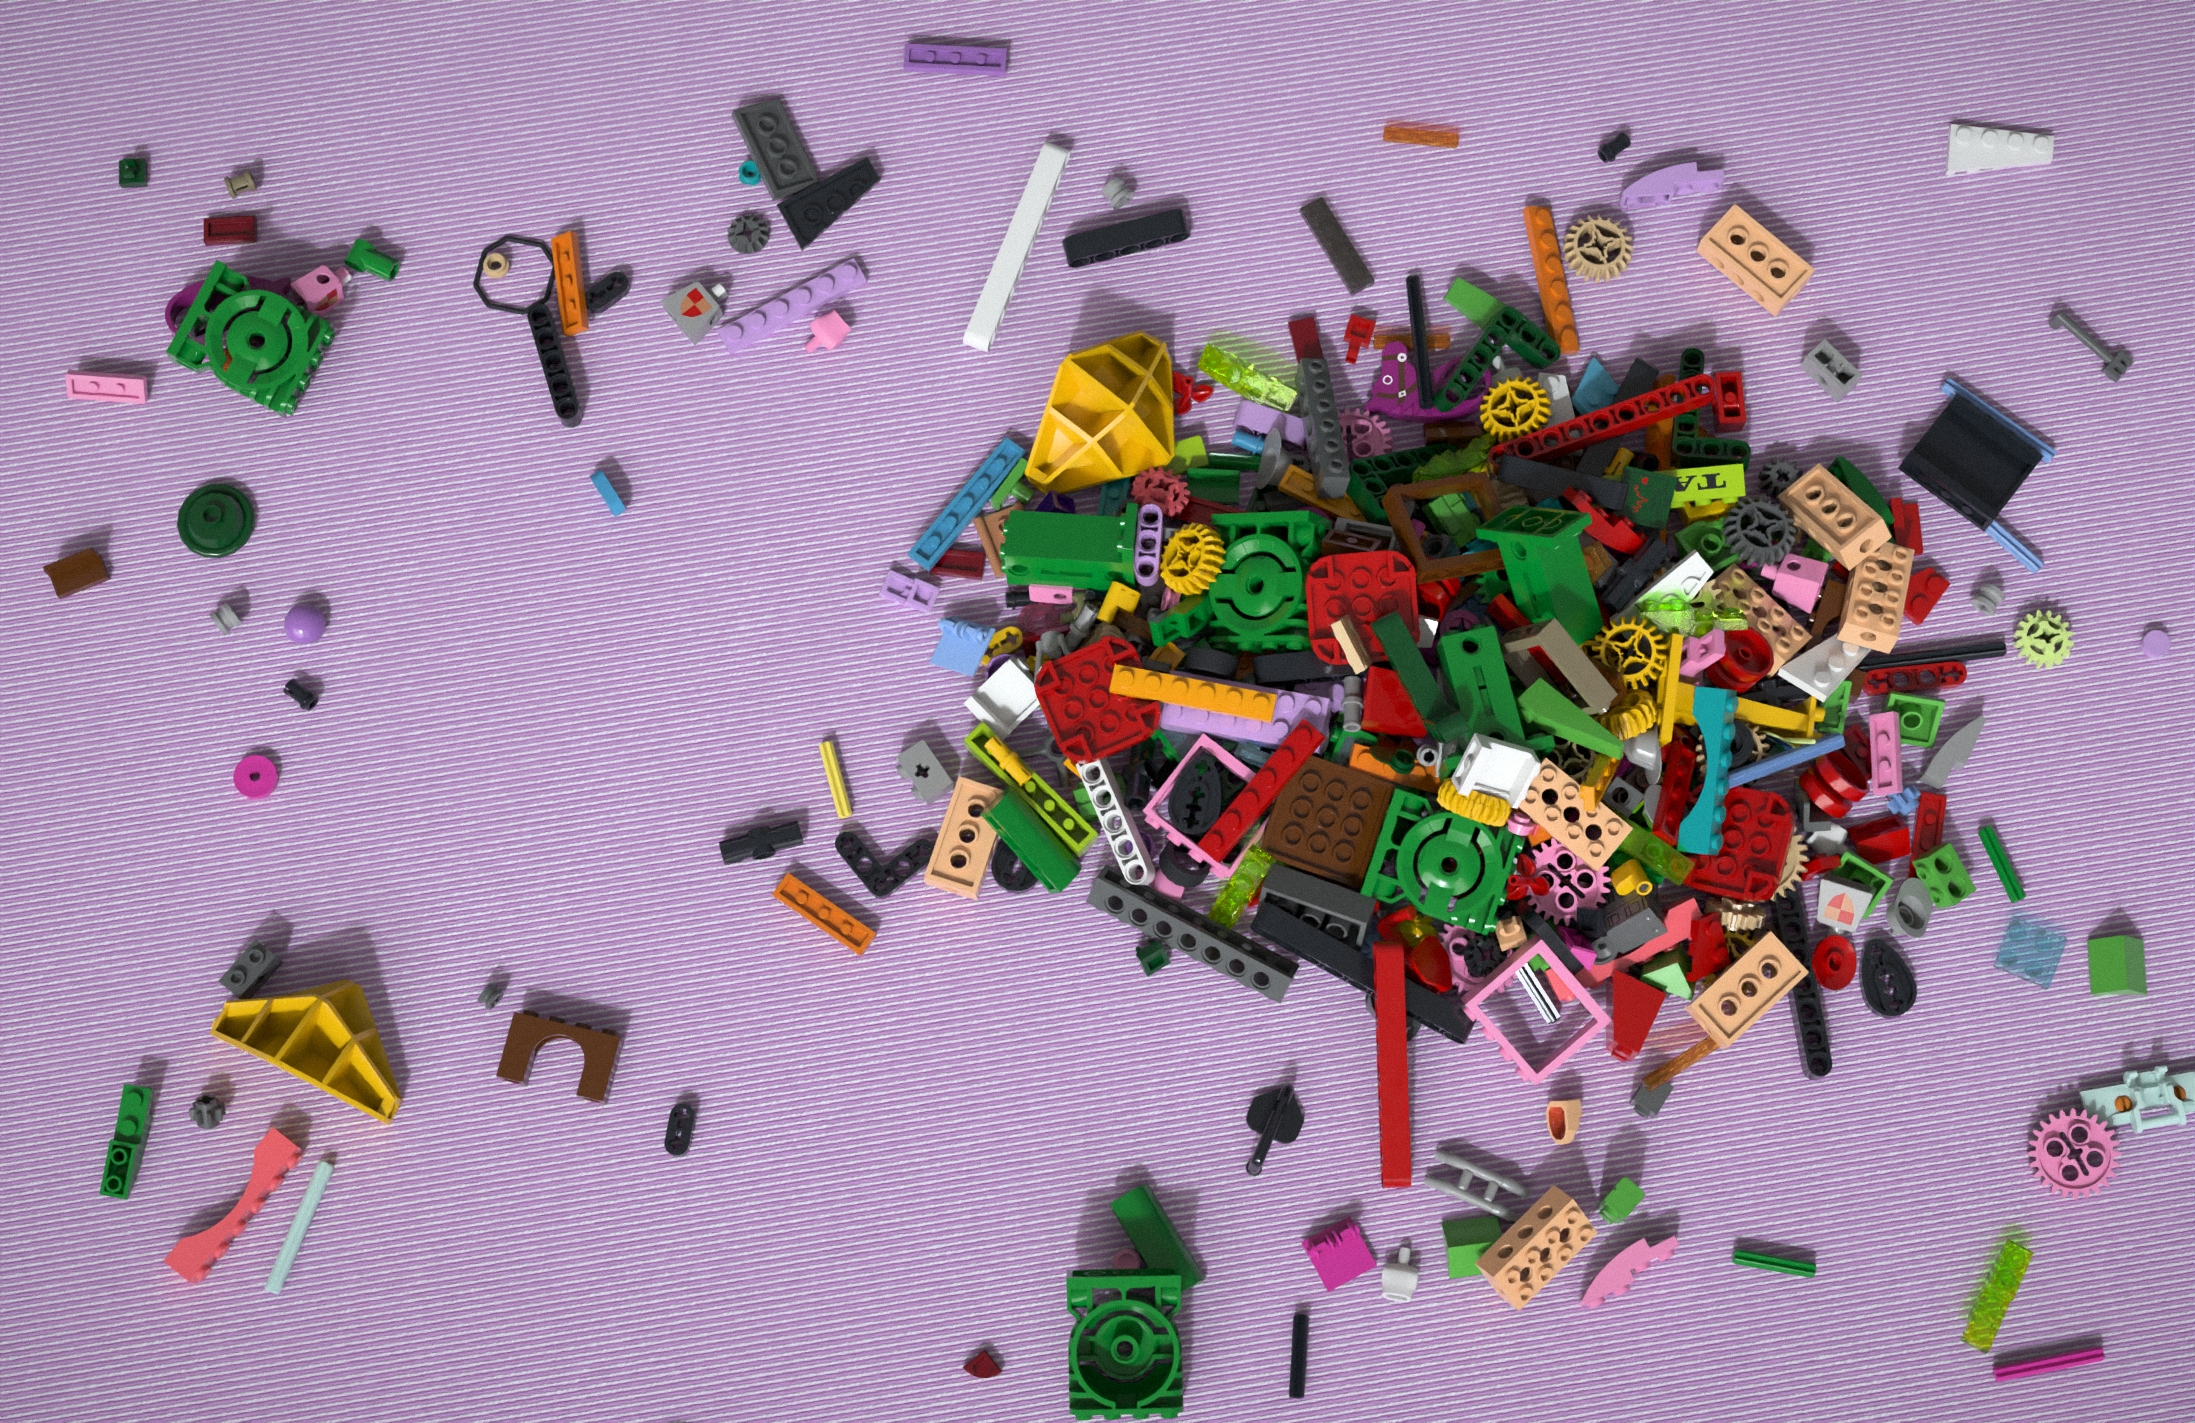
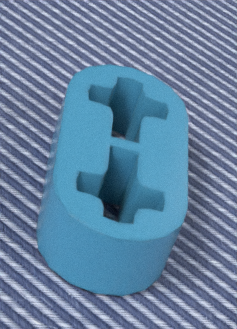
[589,469,626,517]

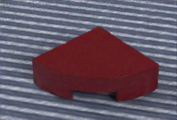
[963,1349,1003,1378]

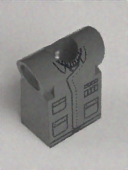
[1585,888,1668,965]

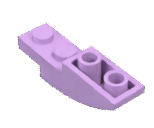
[1619,162,1725,209]

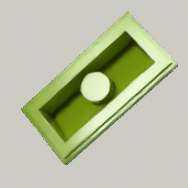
[1156,435,1210,476]

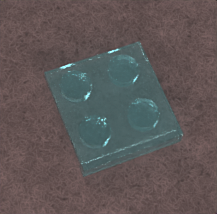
[1993,916,2067,990]

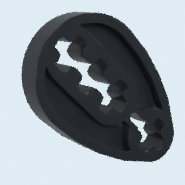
[1168,755,1221,835]
[991,841,1039,894]
[1859,939,1917,1018]

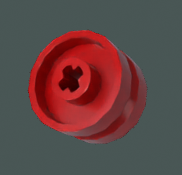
[1416,556,1461,623]
[1704,624,1774,695]
[1799,751,1870,819]

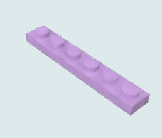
[717,258,867,355]

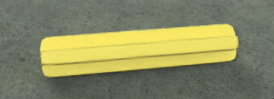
[819,741,852,819]

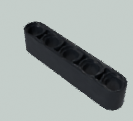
[1062,209,1191,268]
[527,303,583,428]
[1497,454,1630,511]
[1253,651,1388,687]

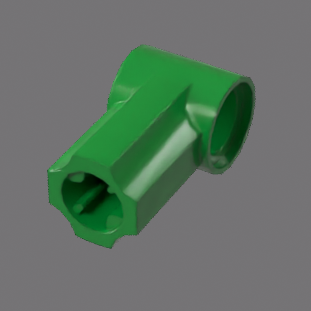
[344,238,400,282]

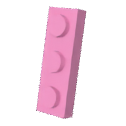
[65,370,148,404]
[1869,711,1903,796]

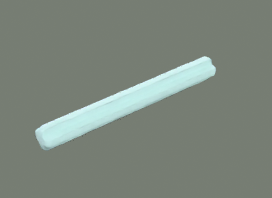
[264,1161,334,1294]

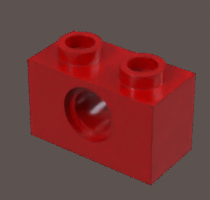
[1711,371,1746,433]

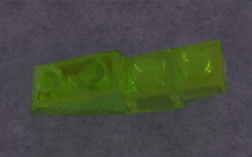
[1197,343,1300,414]
[1411,433,1496,483]
[1634,599,1748,639]
[1590,800,1695,886]
[1207,844,1275,930]
[1960,1239,2034,1354]

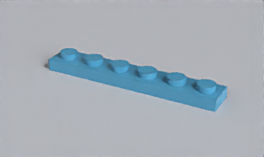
[908,437,1027,572]

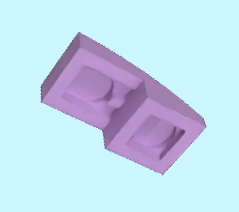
[878,570,940,613]

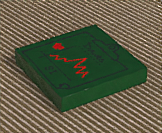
[1612,465,1678,531]

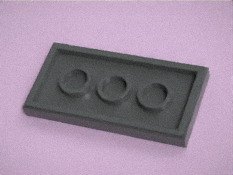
[732,98,820,201]

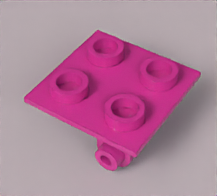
[1301,1216,1377,1292]

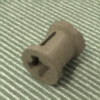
[224,169,257,199]

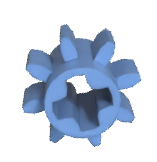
[1886,783,1921,816]

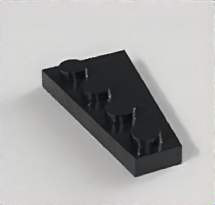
[777,157,880,251]

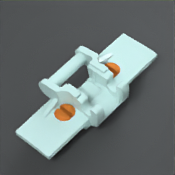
[2079,1065,2195,1134]

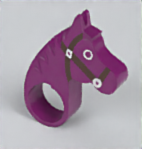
[1364,342,1492,424]

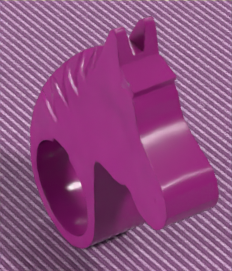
[165,276,291,348]

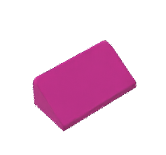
[1556,925,1597,971]

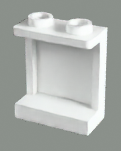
[964,655,1040,741]
[1451,733,1541,809]

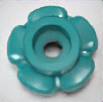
[738,161,762,186]

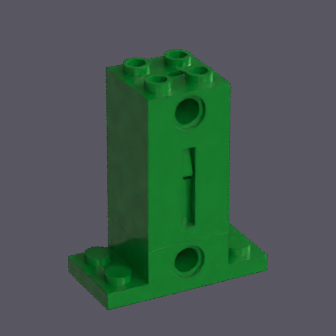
[1000,503,1138,591]
[1475,504,1604,646]
[1434,624,1555,782]

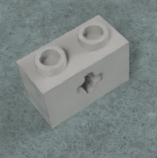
[1800,339,1863,402]
[896,739,954,806]

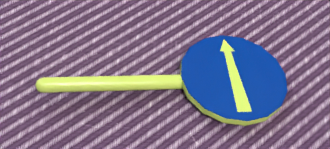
[1757,730,1816,751]

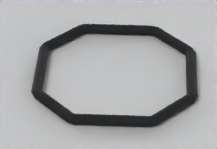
[473,236,555,315]

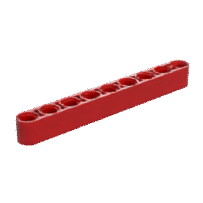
[1488,374,1715,476]
[1373,940,1411,1188]

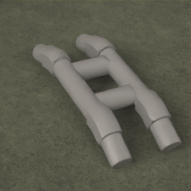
[1425,1149,1531,1224]

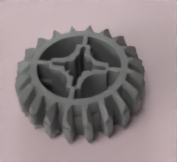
[1722,496,1796,568]

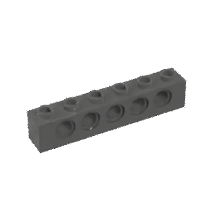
[1294,358,1351,499]

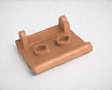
[973,501,1025,578]

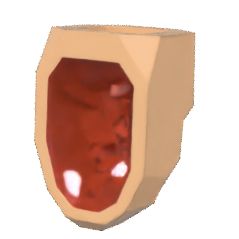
[1546,1099,1582,1145]

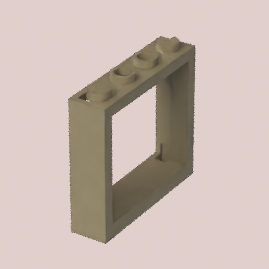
[1498,618,1618,716]

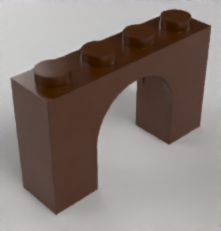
[1801,579,1867,704]
[496,1010,624,1105]

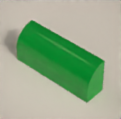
[980,785,1082,894]
[1110,1183,1206,1294]

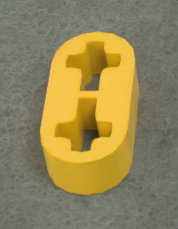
[980,626,1023,665]

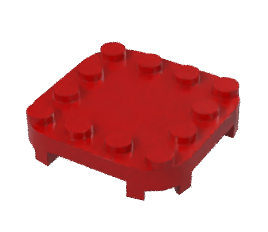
[1305,550,1421,665]
[1034,635,1162,764]
[1670,784,1795,902]

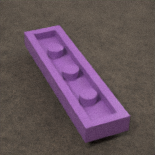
[903,43,1007,76]

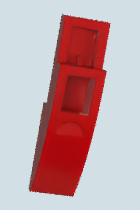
[1562,486,1649,555]

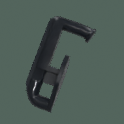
[1246,1083,1304,1176]

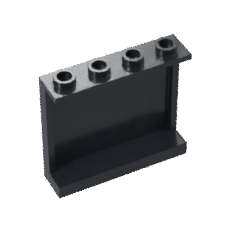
[1898,394,2044,532]

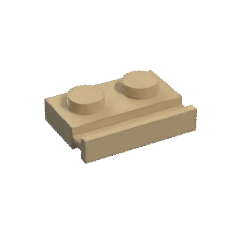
[1331,614,1373,674]

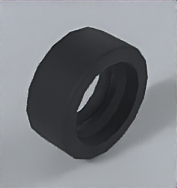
[1184,647,1239,681]
[1159,834,1212,888]

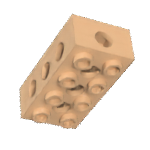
[1696,204,1815,317]
[1777,463,1891,571]
[1837,542,1915,654]
[1691,563,1812,679]
[1518,758,1633,872]
[924,776,1003,901]
[1684,931,1809,1049]
[1475,1185,1598,1311]

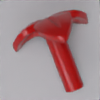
[1172,371,1214,415]
[1506,854,1550,900]

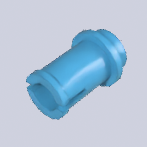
[1232,429,1265,455]

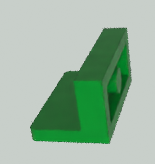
[1186,468,1241,506]

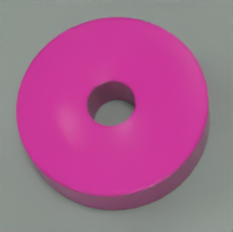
[233,755,279,799]

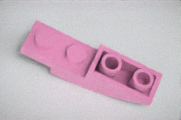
[1678,628,1726,685]
[1579,1236,1679,1309]

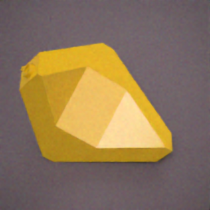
[1025,330,1175,495]
[209,979,403,1125]

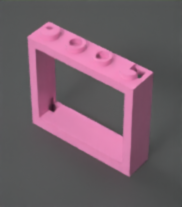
[1143,733,1274,880]
[1461,934,1612,1085]

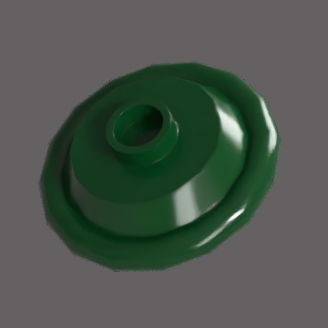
[177,483,256,558]

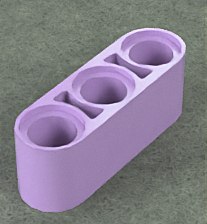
[1232,401,1307,451]
[1134,504,1164,586]

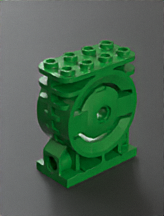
[166,260,336,418]
[1208,510,1332,655]
[1359,788,1525,936]
[1066,1267,1184,1420]

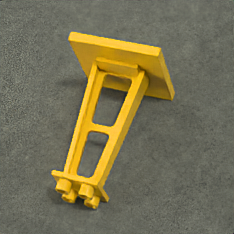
[1643,633,1825,748]

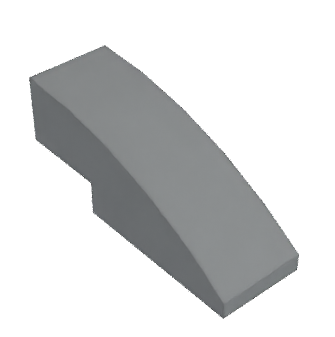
[1918,716,1987,790]

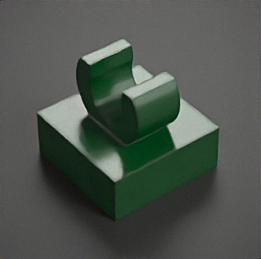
[119,158,147,188]
[1136,939,1171,977]

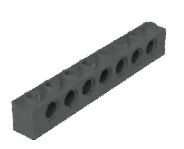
[1086,865,1300,1003]

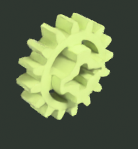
[2013,610,2074,669]

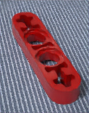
[1862,661,1967,696]

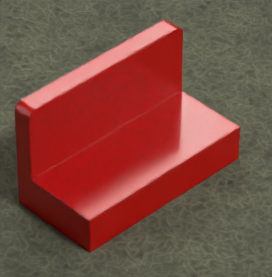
[1887,497,1923,556]
[1846,814,1911,865]

